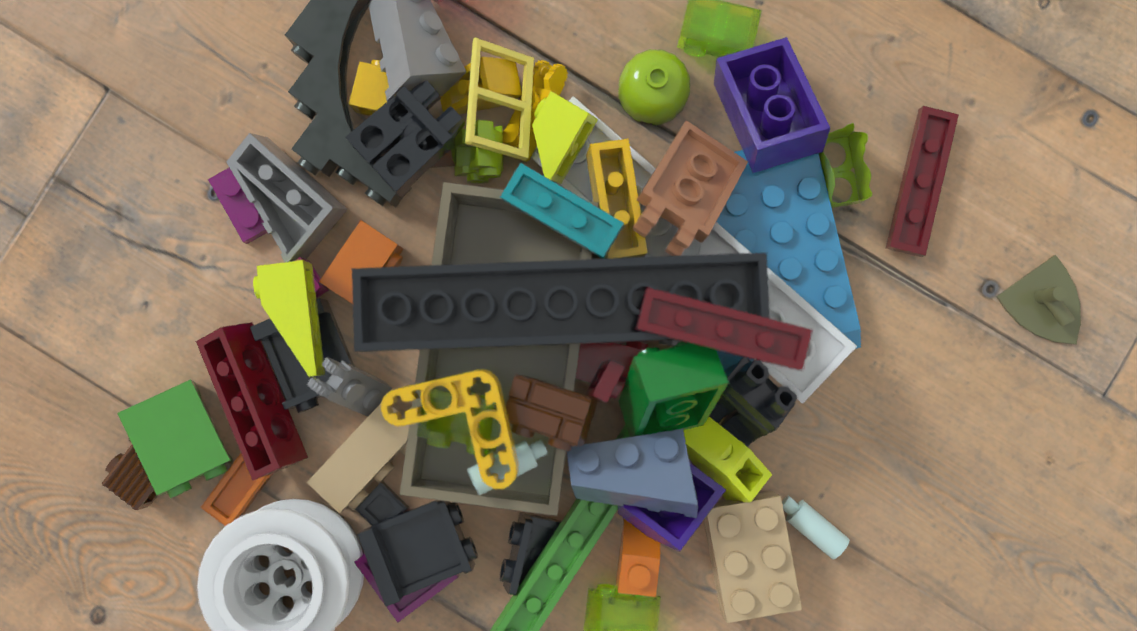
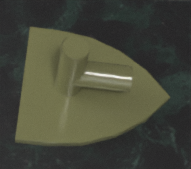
[996,255,1081,344]

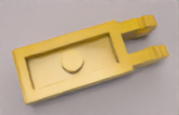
[503,60,568,162]

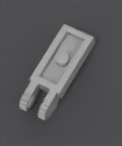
[307,357,392,416]

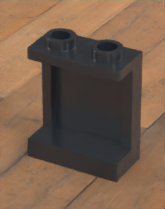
[250,298,355,413]
[357,500,478,607]

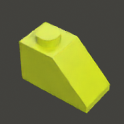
[532,91,598,184]

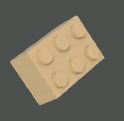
[704,491,802,623]

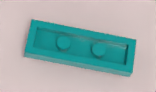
[500,163,624,259]

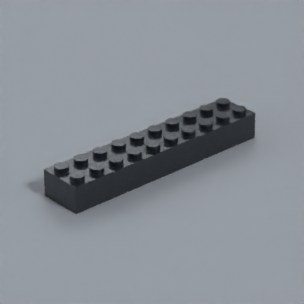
[352,253,770,352]

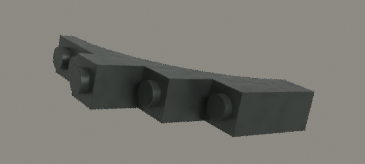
[285,0,403,207]

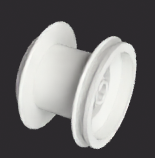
[197,499,364,631]

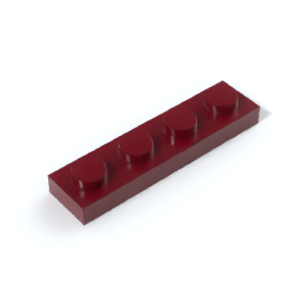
[886,106,959,257]
[636,287,813,371]

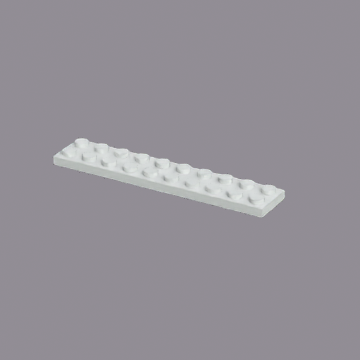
[531,96,857,404]

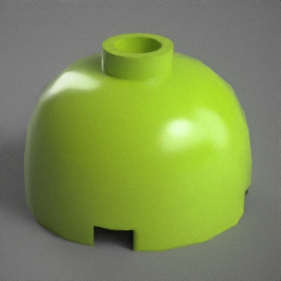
[618,49,690,125]

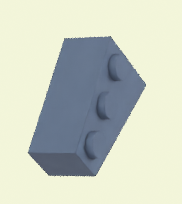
[567,429,698,518]

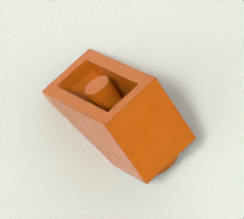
[616,518,661,597]

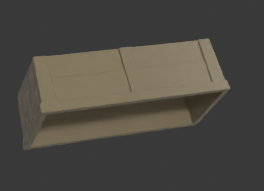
[400,182,598,516]

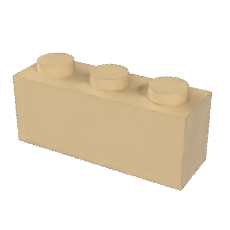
[306,402,409,513]

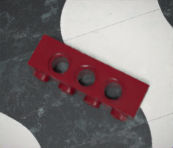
[196,322,308,481]

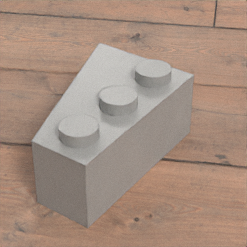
[226,133,347,262]

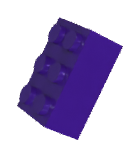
[714,37,830,173]

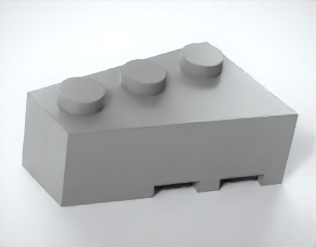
[368,0,466,101]

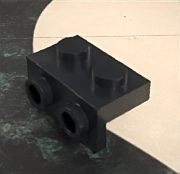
[500,512,561,595]

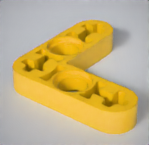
[381,369,519,489]

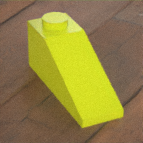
[253,260,325,376]

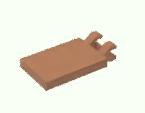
[632,120,748,256]

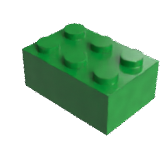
[618,341,728,437]

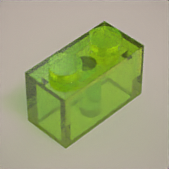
[677,0,762,57]

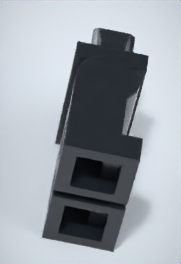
[345,80,465,199]
[709,357,797,447]

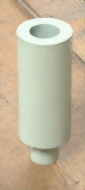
[467,440,548,496]
[782,496,850,559]

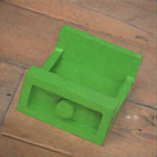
[117,379,233,499]

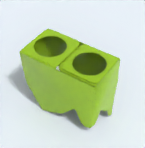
[819,123,872,208]

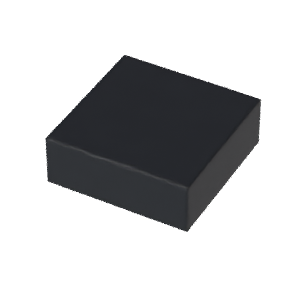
[355,481,409,526]

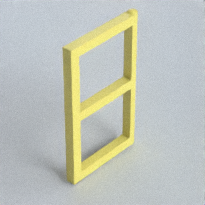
[465,38,534,161]

